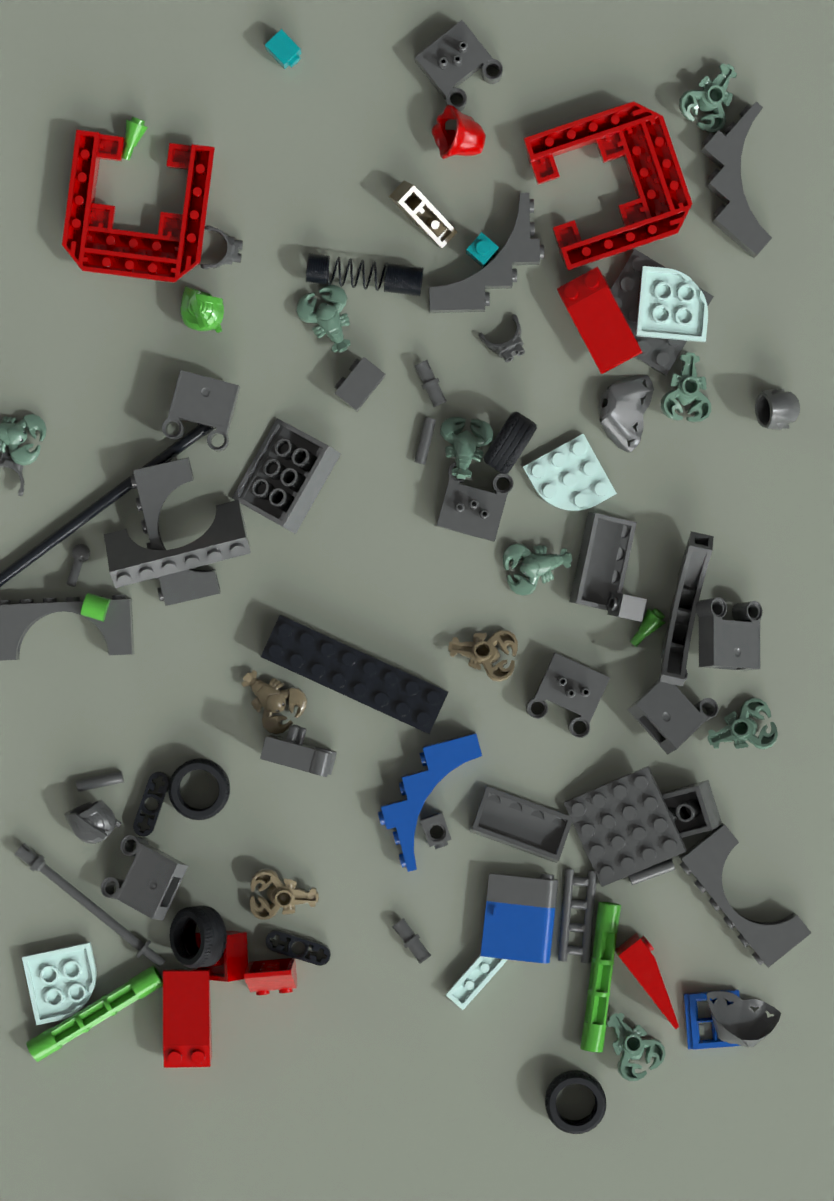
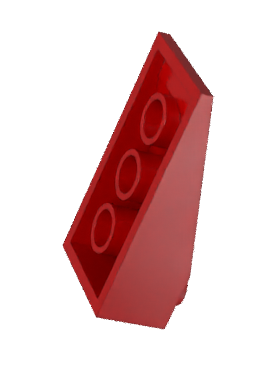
[557,266,643,374]
[615,933,679,1029]
[244,958,297,995]
[163,969,212,1068]

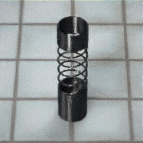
[306,253,424,296]

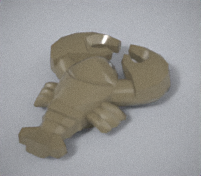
[448,630,518,682]
[241,670,307,734]
[249,869,319,920]

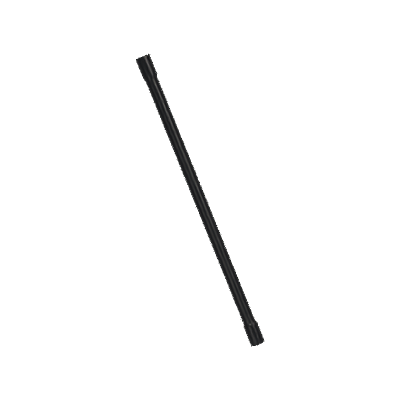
[0,424,215,587]

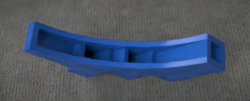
[378,733,482,872]

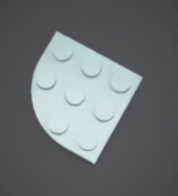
[636,266,708,342]
[523,434,617,511]
[22,942,97,1025]

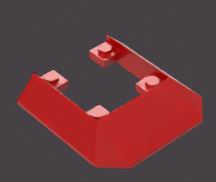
[524,101,693,270]
[62,130,215,283]

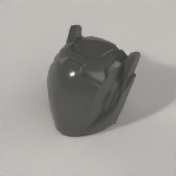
[755,388,800,430]
[64,799,122,844]

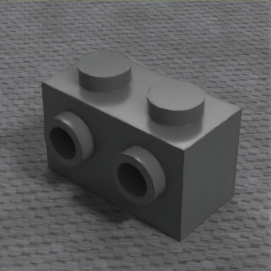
[335,357,386,412]

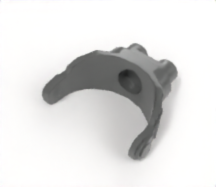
[200,226,243,269]
[479,314,525,362]
[0,451,25,496]

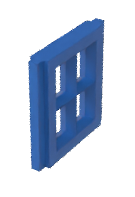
[684,990,741,1050]

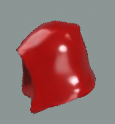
[432,105,486,159]

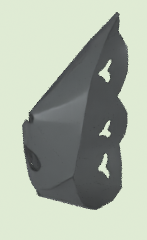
[599,375,654,452]
[706,991,781,1048]

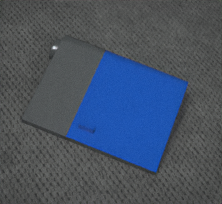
[480,873,559,963]

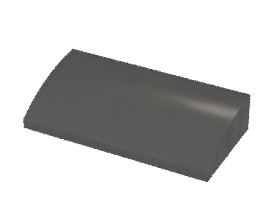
[569,512,637,610]
[470,786,573,863]

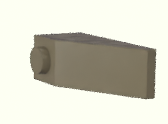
[388,180,457,248]

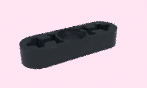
[133,771,170,837]
[266,930,331,966]

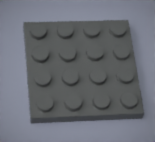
[611,249,714,376]
[564,766,686,887]

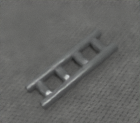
[558,868,597,963]

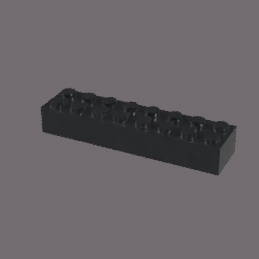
[261,615,449,734]

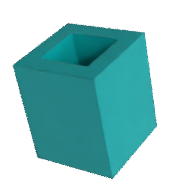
[265,29,301,69]
[466,232,499,268]

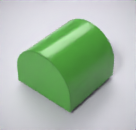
[81,593,111,622]

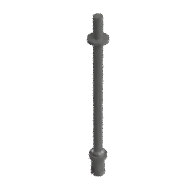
[14,843,165,968]

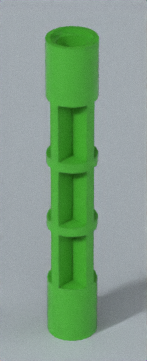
[580,902,621,1053]
[26,965,163,1062]

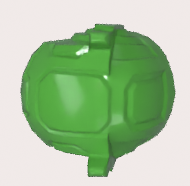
[180,286,224,333]

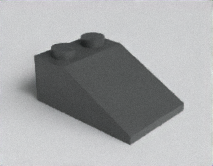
[661,780,722,838]

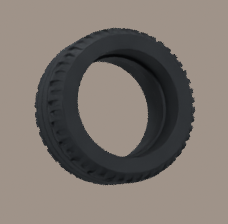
[483,411,537,474]
[168,758,230,820]
[169,905,227,968]
[545,1070,606,1134]

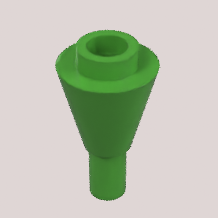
[122,116,148,161]
[630,608,666,647]

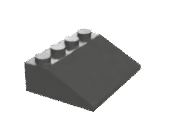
[232,418,341,534]

